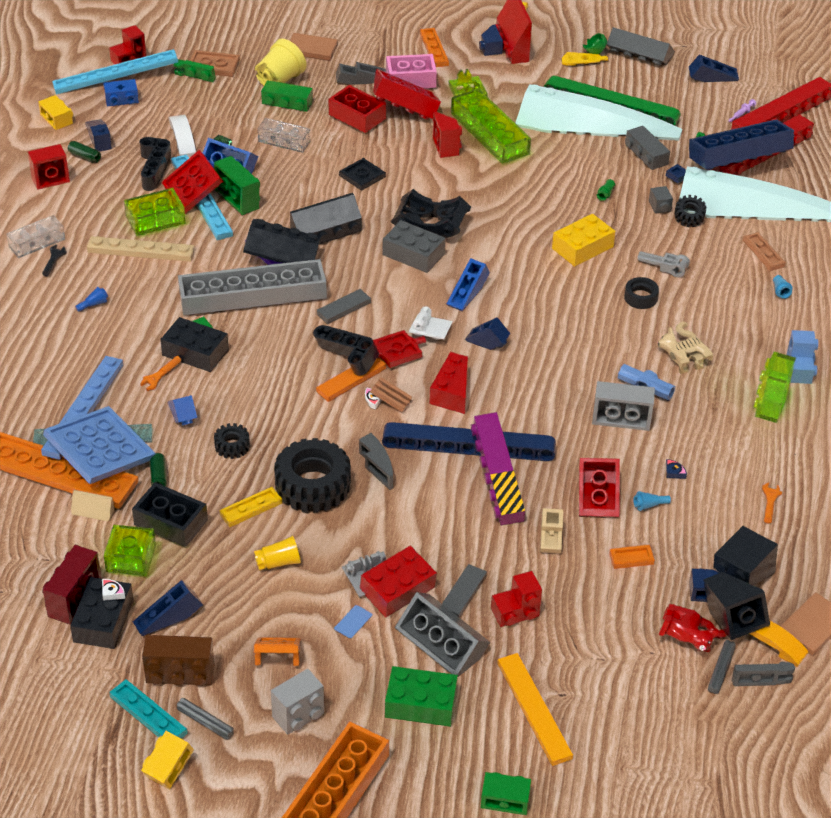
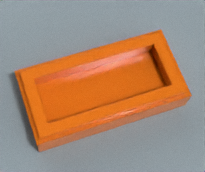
[609,545,655,569]

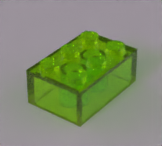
[124,188,186,236]
[753,352,796,423]

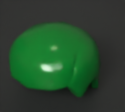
[583,33,607,54]

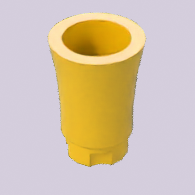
[254,535,301,571]

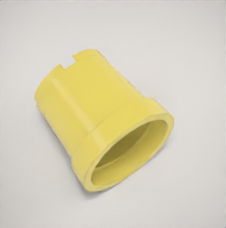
[255,39,307,86]

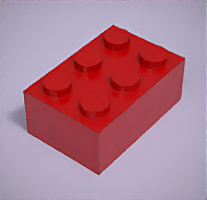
[328,85,386,133]
[360,545,437,618]

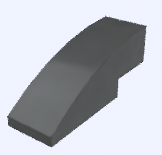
[336,62,386,85]
[359,433,393,490]

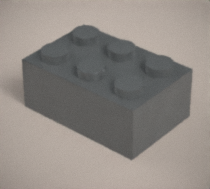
[382,220,446,273]

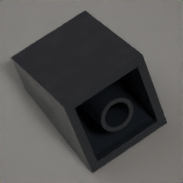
[713,526,778,585]
[703,572,770,640]

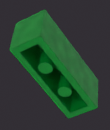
[261,80,313,112]

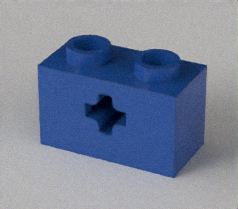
[103,79,139,107]

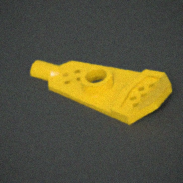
[561,52,608,66]

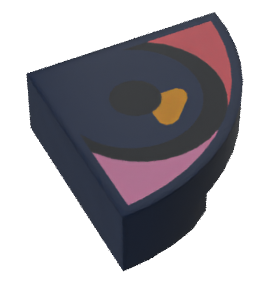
[665,459,687,479]

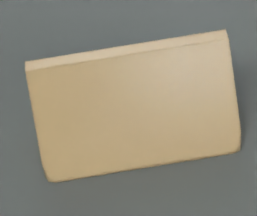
[71,490,114,521]

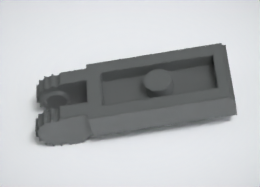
[732,662,795,686]

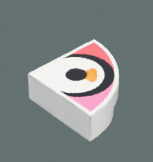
[365,387,382,410]
[102,579,125,600]

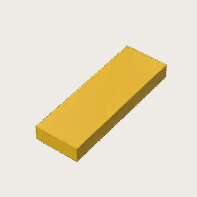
[219,487,282,527]

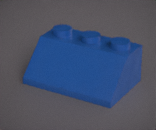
[203,138,259,174]

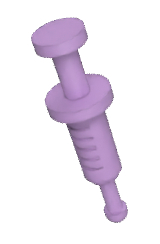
[729,99,756,122]

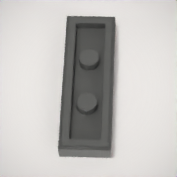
[317,289,371,324]
[442,564,487,618]

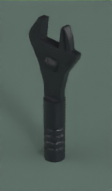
[42,244,67,277]

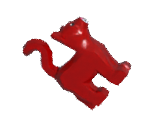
[658,604,727,652]

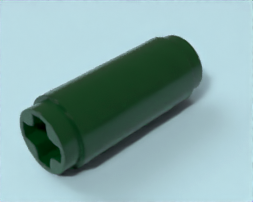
[68,141,101,163]
[150,453,167,487]

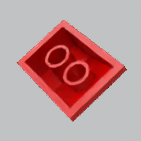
[579,458,620,517]

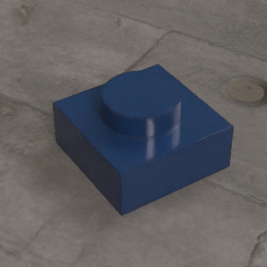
[666,164,686,183]

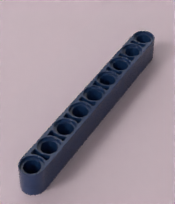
[382,422,556,461]

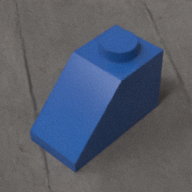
[168,395,198,425]

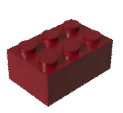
[42,545,102,625]

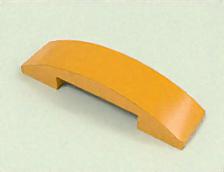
[749,621,809,667]

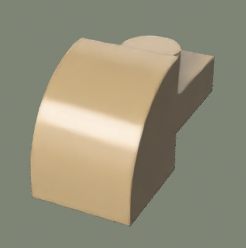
[540,508,563,553]

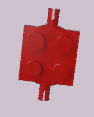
[373,330,426,368]

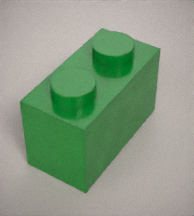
[480,772,531,815]

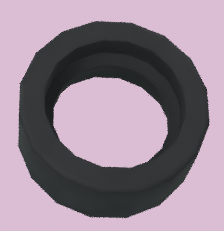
[624,277,659,309]

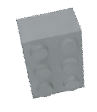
[592,381,655,431]

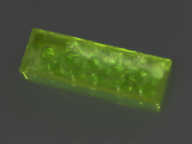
[451,88,531,164]

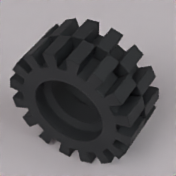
[674,195,707,227]
[214,423,250,459]

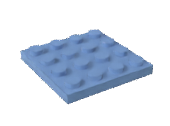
[43,406,156,484]

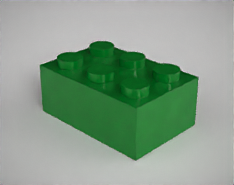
[214,156,260,215]
[385,666,458,727]

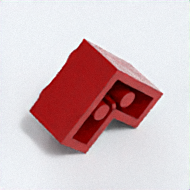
[109,25,146,65]
[491,571,542,627]

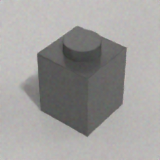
[649,186,673,214]

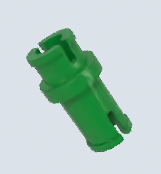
[597,179,616,201]

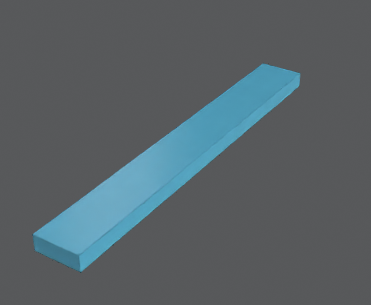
[52,49,178,94]
[171,154,233,240]

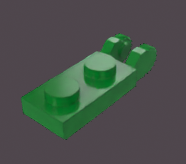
[173,59,216,83]

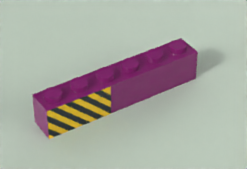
[471,412,525,526]

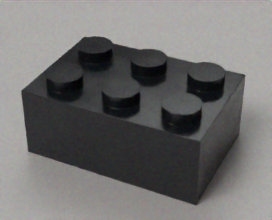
[160,317,229,372]
[132,482,208,547]
[70,577,134,649]

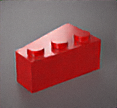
[429,352,468,414]

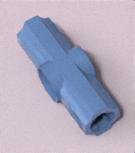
[618,364,676,401]

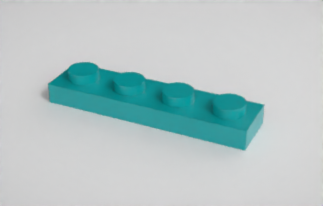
[109,679,188,739]

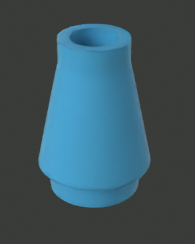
[773,275,793,298]

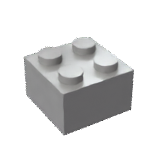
[271,669,324,735]

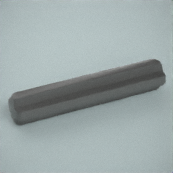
[708,640,736,694]
[177,698,234,739]

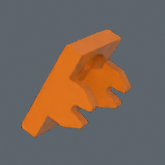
[254,637,301,666]

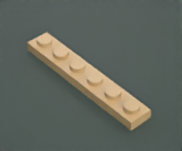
[87,236,194,262]

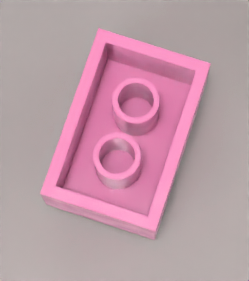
[386,54,437,89]

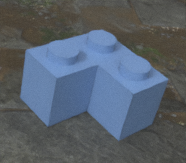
[786,330,818,384]

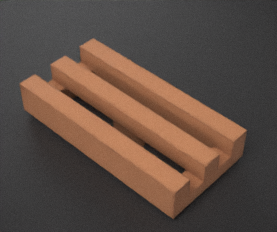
[370,377,412,412]

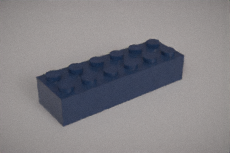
[689,119,794,170]

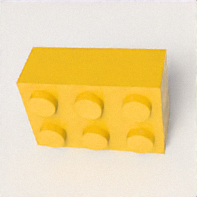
[552,213,616,267]

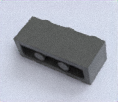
[625,125,670,170]

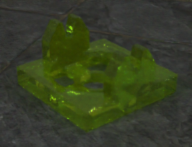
[448,69,488,103]

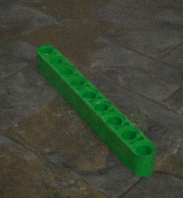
[543,76,681,126]

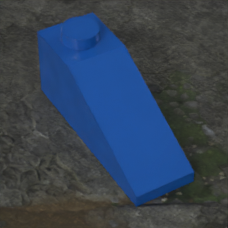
[446,258,490,311]

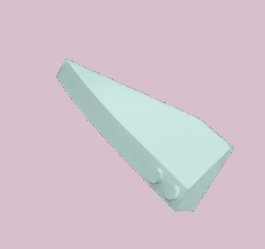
[515,84,683,141]
[680,166,831,222]

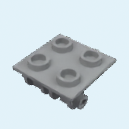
[342,551,386,598]

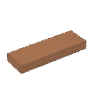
[743,232,786,271]

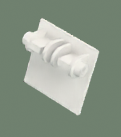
[409,306,453,339]

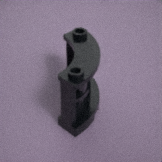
[391,189,471,238]

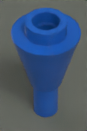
[75,287,108,312]

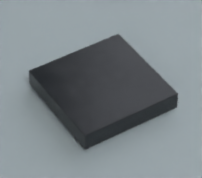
[339,158,386,191]

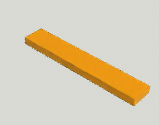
[497,653,573,766]

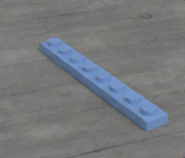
[41,356,123,460]

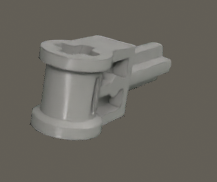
[638,251,690,277]

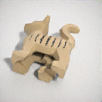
[658,322,713,374]

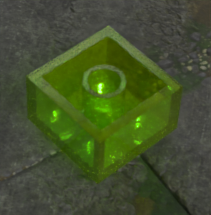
[104,524,156,576]

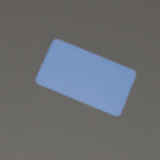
[334,605,372,638]

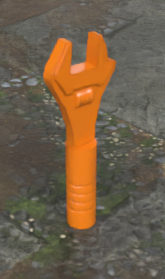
[140,356,182,391]
[762,482,782,523]

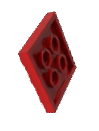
[161,150,223,214]

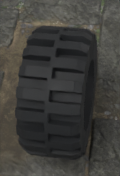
[274,438,351,513]

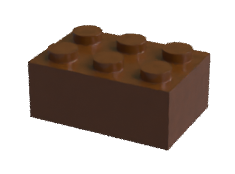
[142,635,215,686]

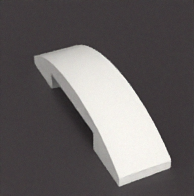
[168,115,196,156]

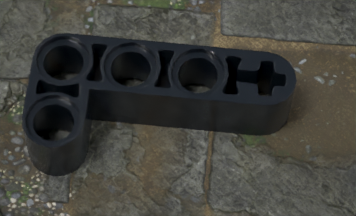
[139,137,171,191]
[313,325,379,376]

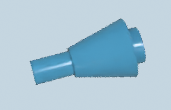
[633,491,671,511]

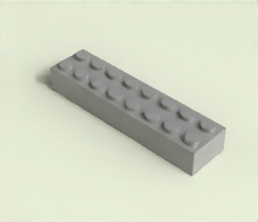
[178,259,327,315]

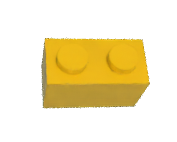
[38,95,73,130]
[141,731,194,790]

